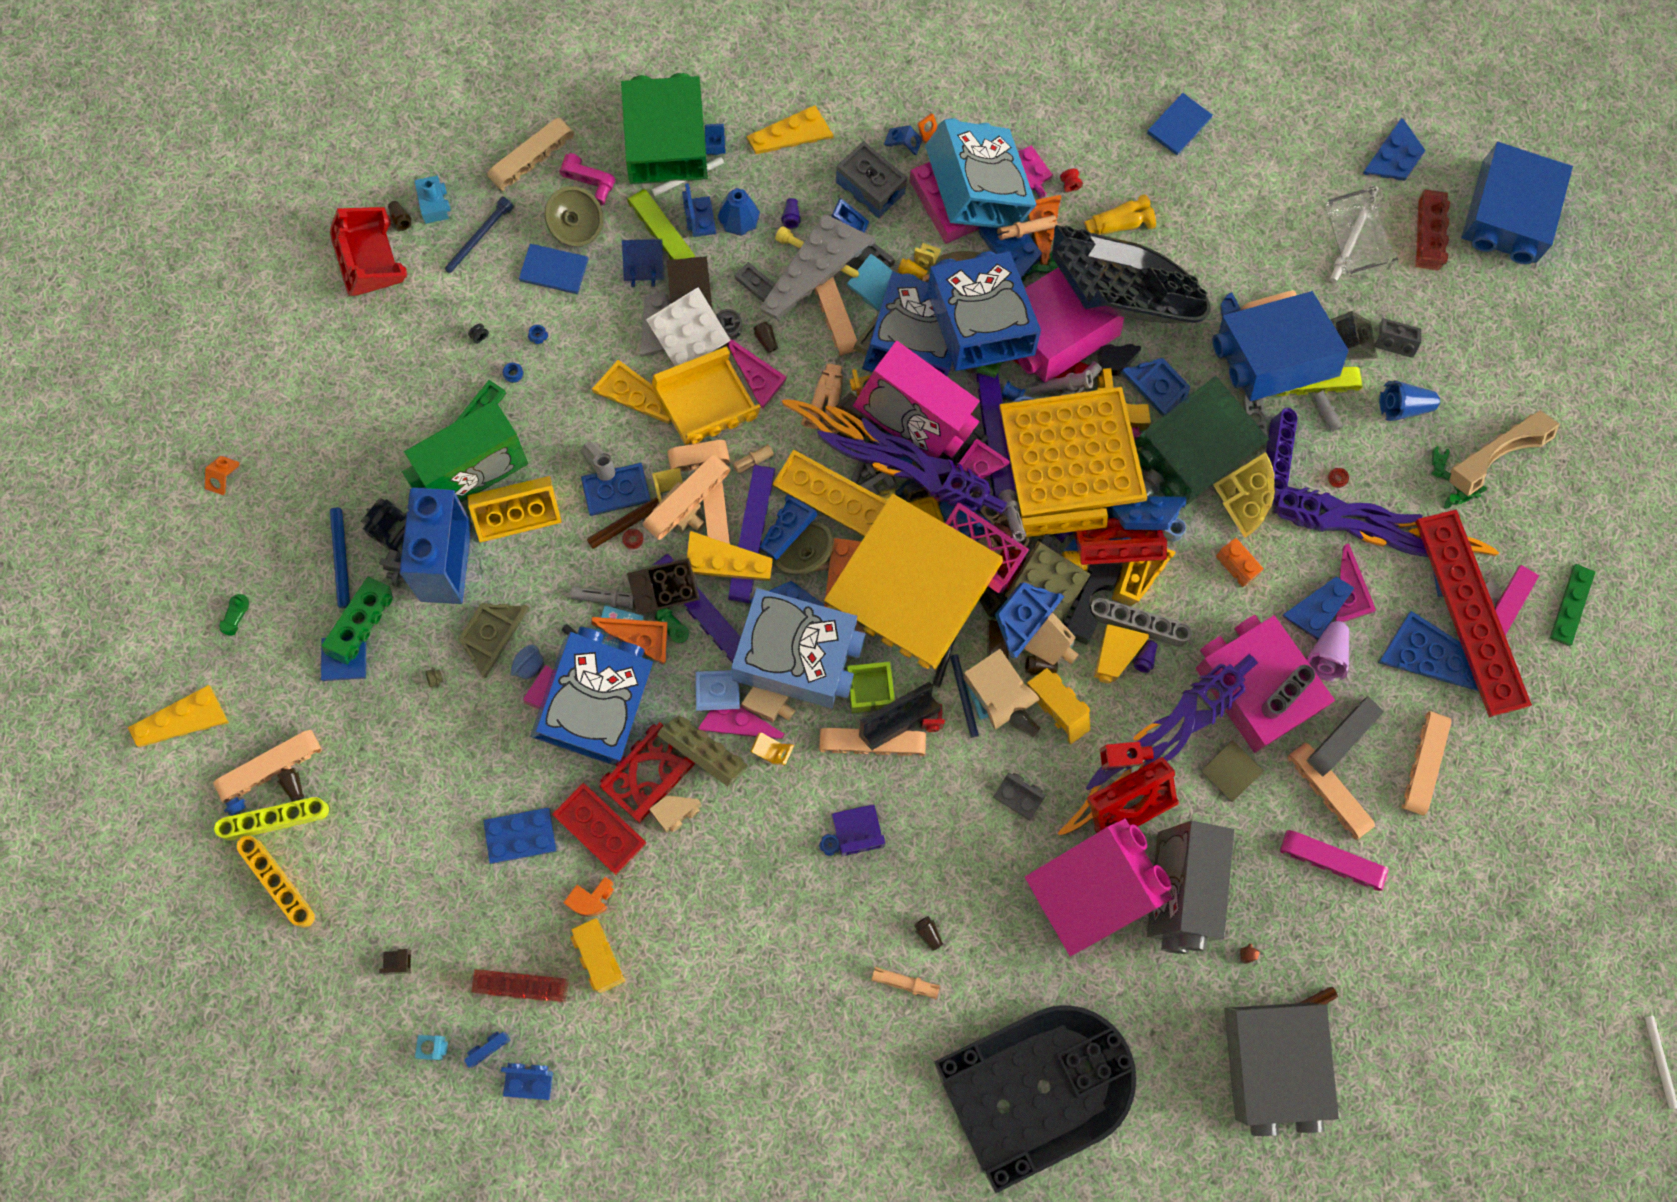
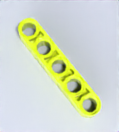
[1275,367,1363,397]
[214,797,329,841]

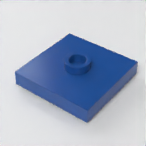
[321,636,366,681]

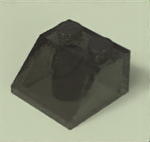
[1330,311,1377,360]

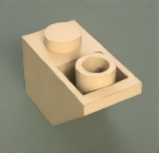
[649,796,701,833]

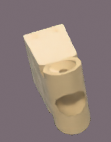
[963,649,1040,730]

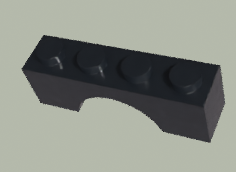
[1064,563,1122,645]

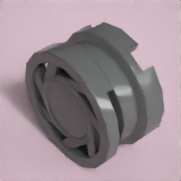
[716,309,742,340]

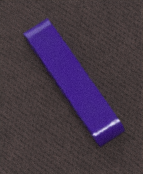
[1266,408,1298,498]

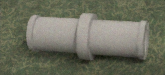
[1312,391,1343,432]

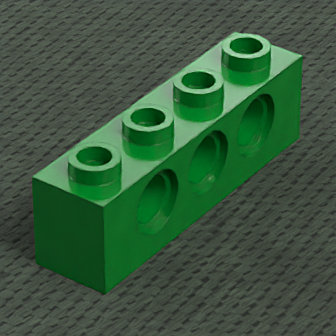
[321,576,393,665]

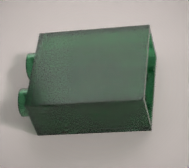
[1135,376,1269,505]

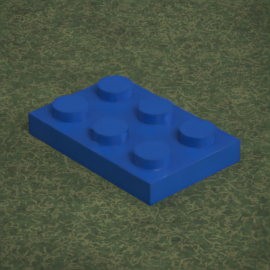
[483,807,557,864]

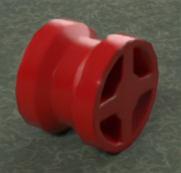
[1060,168,1083,192]

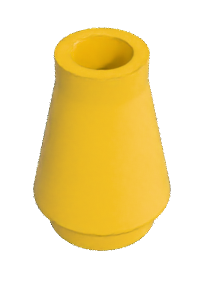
[897,258,928,281]

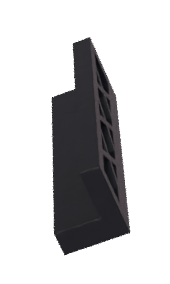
[859,682,941,750]

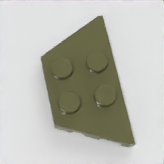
[458,603,529,678]

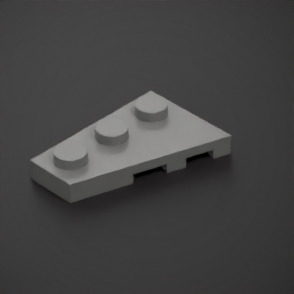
[640,292,668,357]

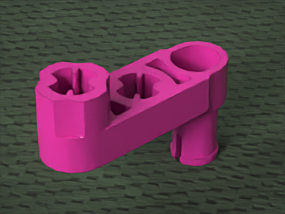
[559,153,616,206]

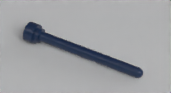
[445,196,514,273]

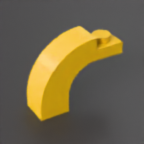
[1097,368,1151,430]

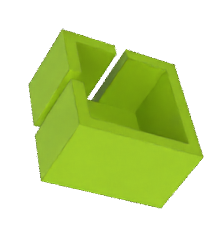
[847,662,895,714]

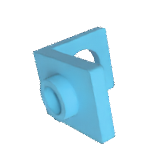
[415,1035,448,1060]

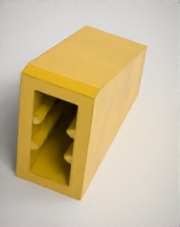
[1094,624,1149,683]

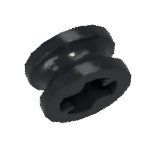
[468,323,489,344]

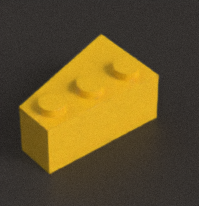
[1111,549,1176,607]
[1027,668,1091,745]
[570,918,625,993]

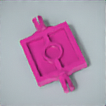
[1018,145,1053,199]

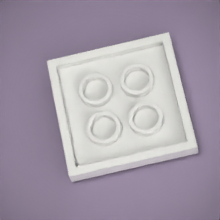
[646,287,731,366]

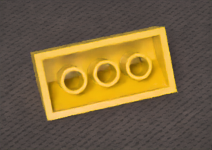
[468,476,562,543]

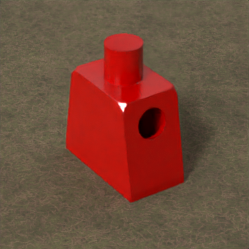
[1099,742,1154,770]

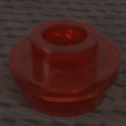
[1328,468,1349,488]
[622,529,644,549]

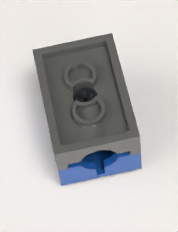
[836,141,907,219]

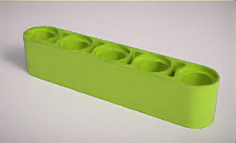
[627,188,695,260]

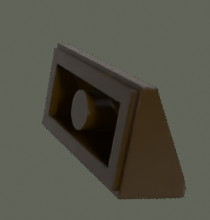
[987,620,1009,661]

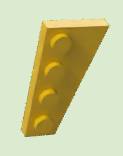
[747,105,834,154]
[592,360,672,424]
[687,531,772,581]
[128,685,229,747]

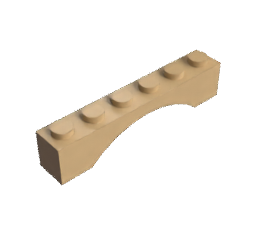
[1449,410,1559,496]

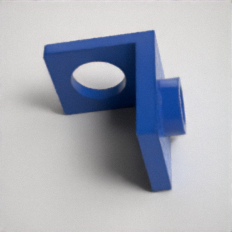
[884,125,922,155]

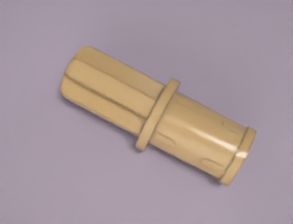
[733,444,774,473]

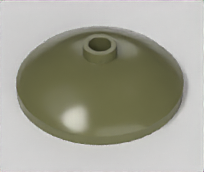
[544,186,603,247]
[774,521,834,576]

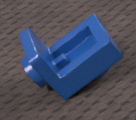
[705,124,726,155]

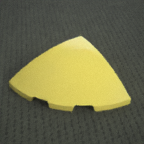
[1213,452,1275,538]

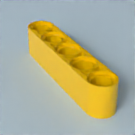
[237,836,315,928]

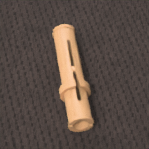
[997,215,1057,240]
[871,966,940,1000]

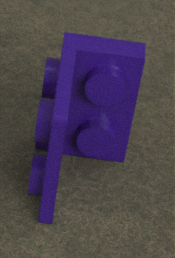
[832,805,886,857]

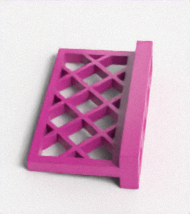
[945,503,1029,593]

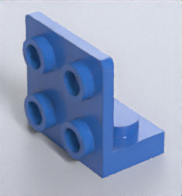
[682,183,716,237]
[500,1063,553,1100]

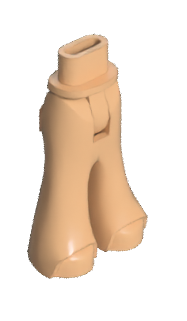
[801,363,843,433]

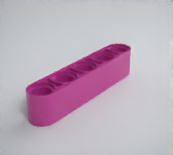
[1280,830,1389,891]

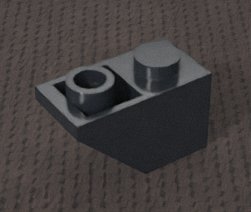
[1098,344,1141,376]

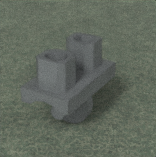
[858,463,896,495]
[379,549,406,587]

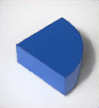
[1220,292,1241,316]

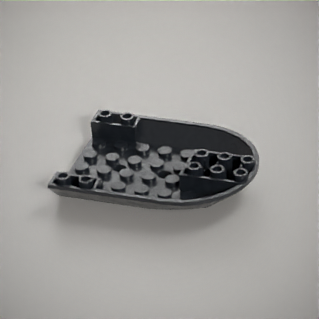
[1052,225,1211,323]
[934,1005,1136,1194]

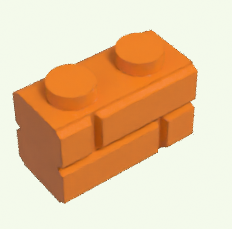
[1216,538,1264,587]

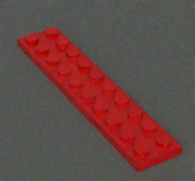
[1415,509,1532,718]

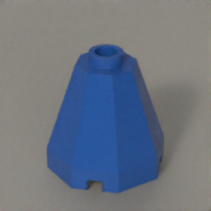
[717,188,760,236]

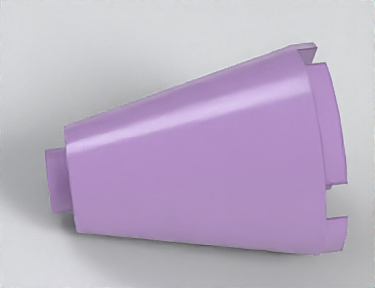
[1306,621,1349,681]

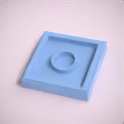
[696,670,740,711]

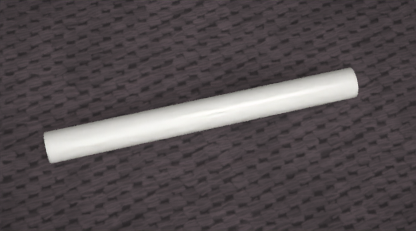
[651,156,724,196]
[1644,1016,1677,1109]

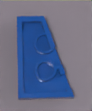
[760,494,818,560]
[1282,576,1354,640]

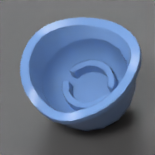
[510,645,544,679]

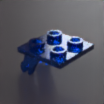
[622,239,664,288]

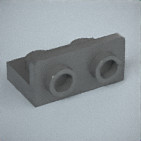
[1375,318,1421,358]
[993,772,1046,821]

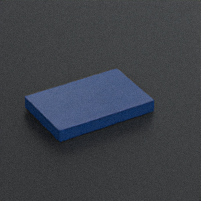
[1147,93,1213,156]
[519,243,589,295]
[581,462,651,516]

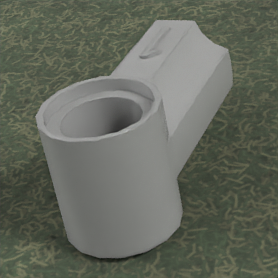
[581,441,615,481]

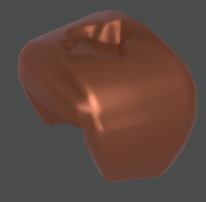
[1240,943,1260,964]

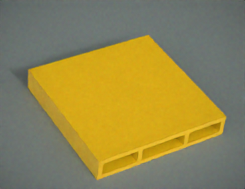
[824,493,1003,670]

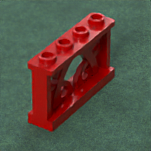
[1074,518,1167,565]
[599,722,696,824]
[1087,757,1179,833]

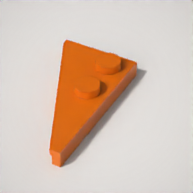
[1027,195,1061,265]
[591,617,667,664]

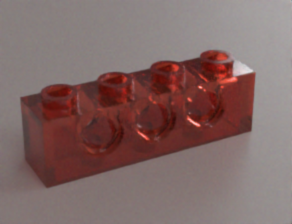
[1416,189,1450,270]
[471,969,569,1003]

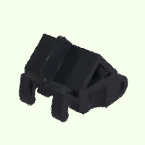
[360,498,407,551]

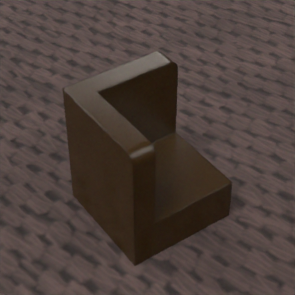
[379,949,411,975]

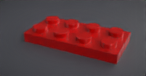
[552,782,647,875]

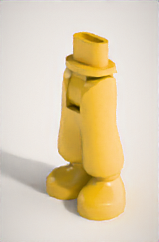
[1084,194,1156,235]

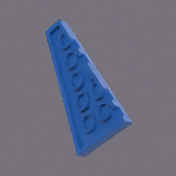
[1378,611,1479,691]

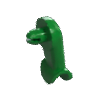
[219,594,249,636]
[655,608,689,643]

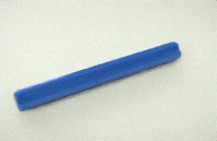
[330,507,350,608]

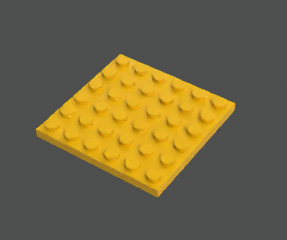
[999,387,1147,519]

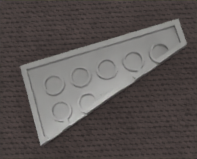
[760,213,876,320]

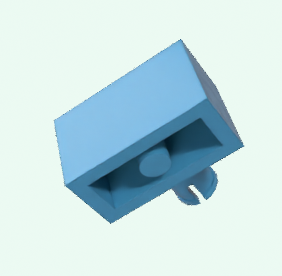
[414,175,451,224]

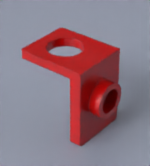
[921,704,945,732]

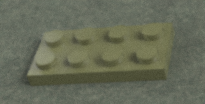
[657,715,748,786]

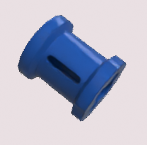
[1001,381,1026,401]

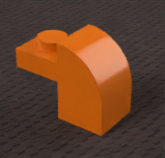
[563,877,614,917]

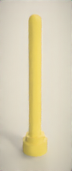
[775,226,859,278]

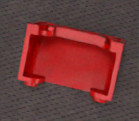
[330,207,407,296]

